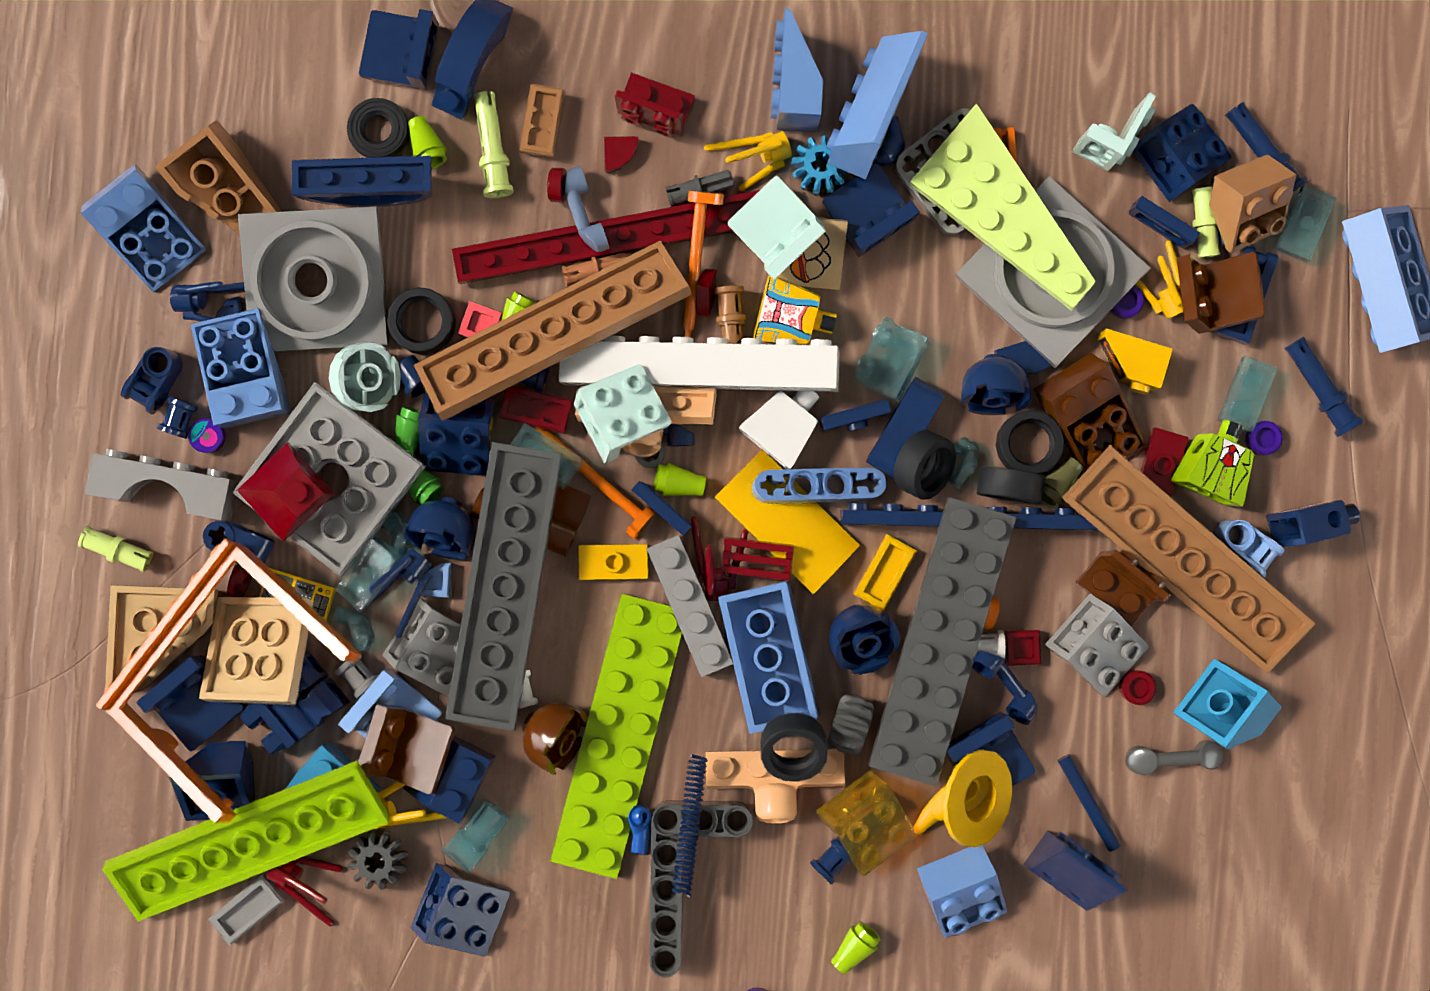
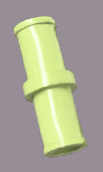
[1192,187,1221,258]
[78,526,153,573]

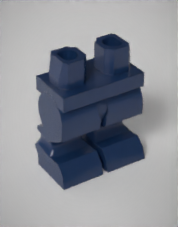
[240,651,351,755]

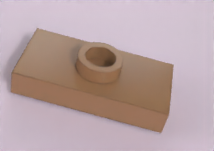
[520,84,565,159]

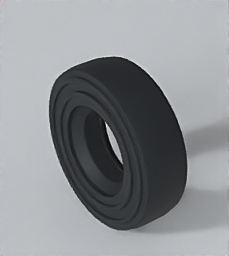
[347,98,410,158]

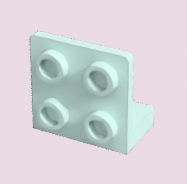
[1072,93,1156,171]
[728,176,825,279]
[574,364,671,464]

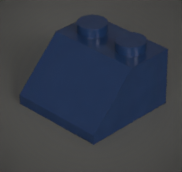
[403,736,495,824]

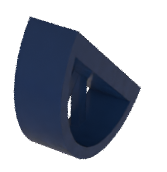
[291,156,432,207]

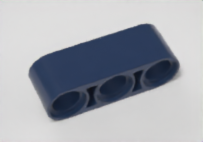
[866,376,945,478]

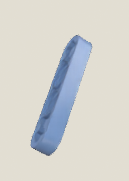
[752,467,886,504]

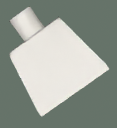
[739,391,820,469]

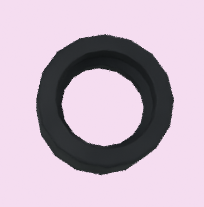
[387,287,456,355]
[995,410,1065,474]
[894,430,956,500]
[976,466,1045,504]
[760,713,828,782]

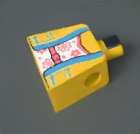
[753,274,837,344]

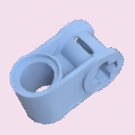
[1214,520,1285,578]

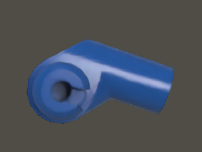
[628,805,652,855]

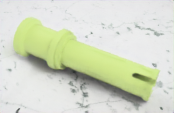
[473,91,514,198]

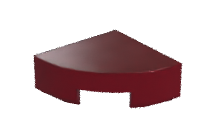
[604,136,639,173]
[696,268,717,316]
[227,564,253,597]

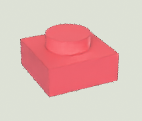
[458,301,502,338]

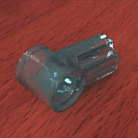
[442,800,510,873]

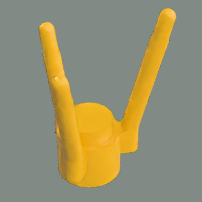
[704,131,792,192]
[1135,240,1183,319]
[369,781,447,831]

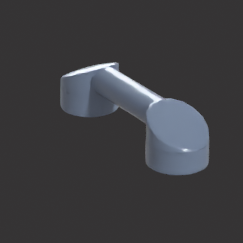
[565,166,610,252]

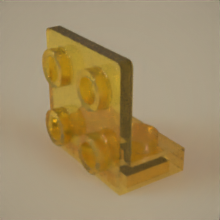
[816,770,917,876]

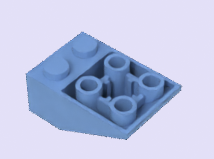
[770,9,823,132]
[81,163,206,292]
[190,308,291,429]

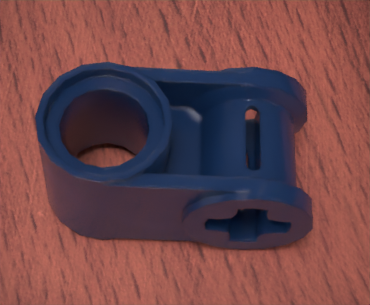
[121,347,183,415]
[202,521,275,567]

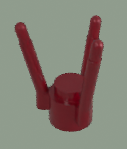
[691,516,749,601]
[266,857,343,927]

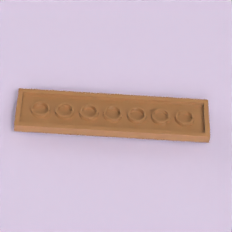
[414,241,692,421]
[1062,445,1316,674]

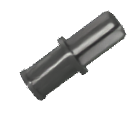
[665,170,734,207]

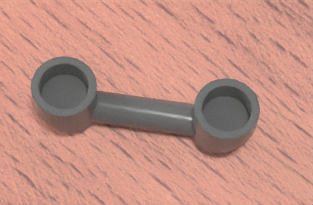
[1125,740,1223,775]

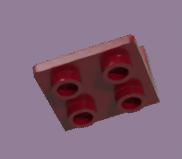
[614,72,695,137]

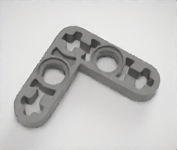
[895,108,971,236]

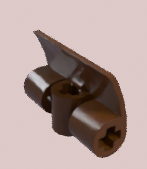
[470,481,591,557]

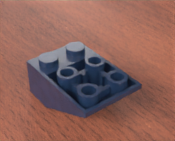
[1024,831,1127,911]

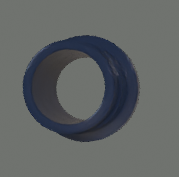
[399,355,426,398]

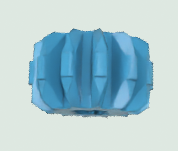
[791,136,848,195]

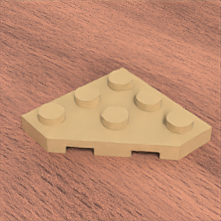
[105,585,218,691]

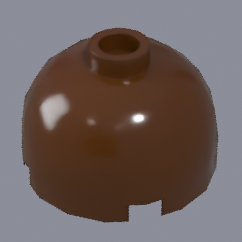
[522,702,588,775]

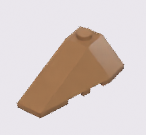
[155,120,282,236]

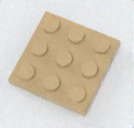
[199,597,314,705]

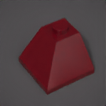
[237,443,335,541]

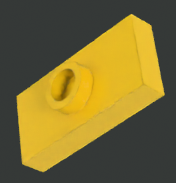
[579,544,648,580]

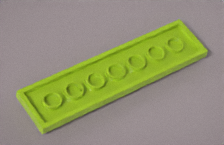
[550,593,682,879]
[102,760,390,922]

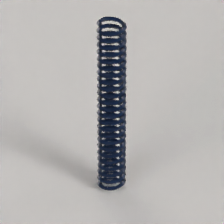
[672,754,708,898]

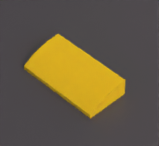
[714,449,860,594]

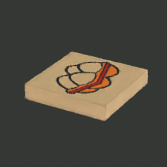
[778,217,848,290]

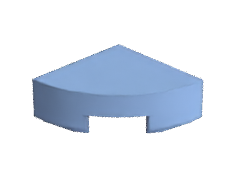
[416,563,453,597]

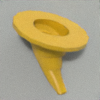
[912,749,1012,847]

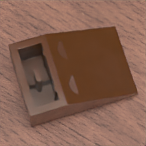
[1033,352,1147,474]

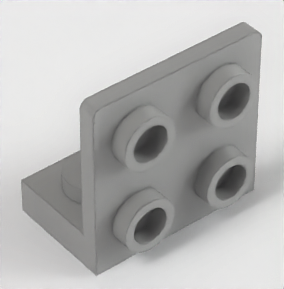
[1045,594,1148,697]
[382,598,461,697]

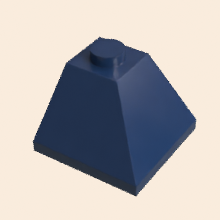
[169,741,255,821]

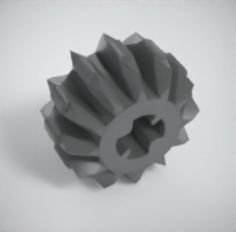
[828,694,874,755]
[347,830,408,890]

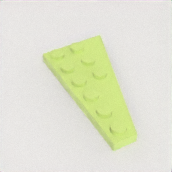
[910,103,1096,311]

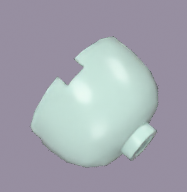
[328,342,401,412]

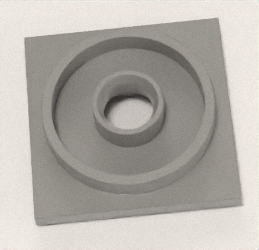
[955,176,1150,368]
[238,206,389,351]
[232,382,426,577]

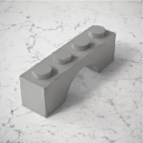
[85,449,238,521]
[647,535,733,677]

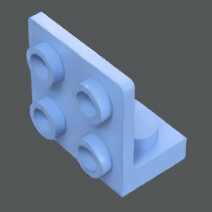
[338,668,442,739]

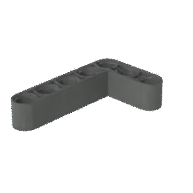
[649,800,753,978]

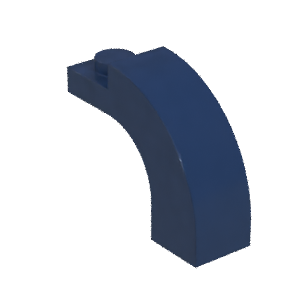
[431,0,513,120]

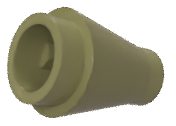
[1042,457,1083,508]

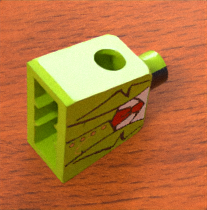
[1171,420,1254,507]

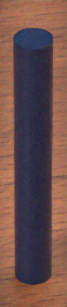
[1057,754,1121,852]

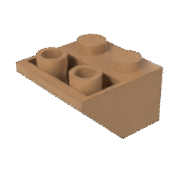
[1209,154,1297,253]

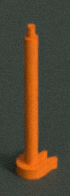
[682,191,724,338]
[534,427,656,539]

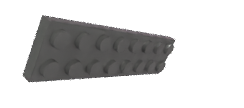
[445,442,563,731]
[868,497,1016,787]

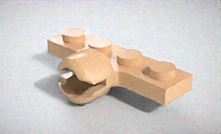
[575,385,717,457]
[706,749,845,823]

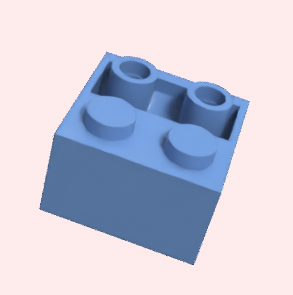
[917,845,1008,938]

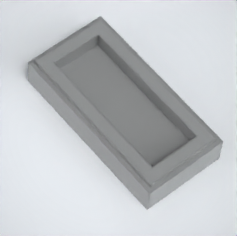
[208,873,286,946]

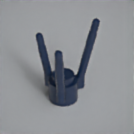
[170,281,245,322]
[365,548,433,638]

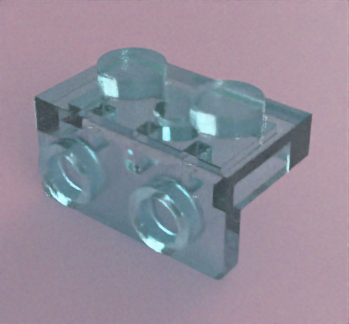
[855,317,930,402]

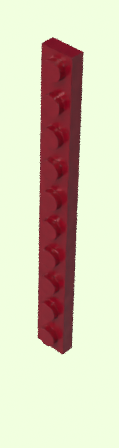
[452,185,789,284]

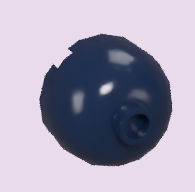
[961,354,1031,415]
[404,497,476,560]
[829,603,901,675]

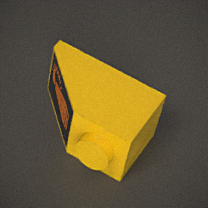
[1097,329,1173,395]

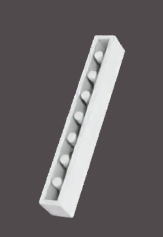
[559,336,840,392]

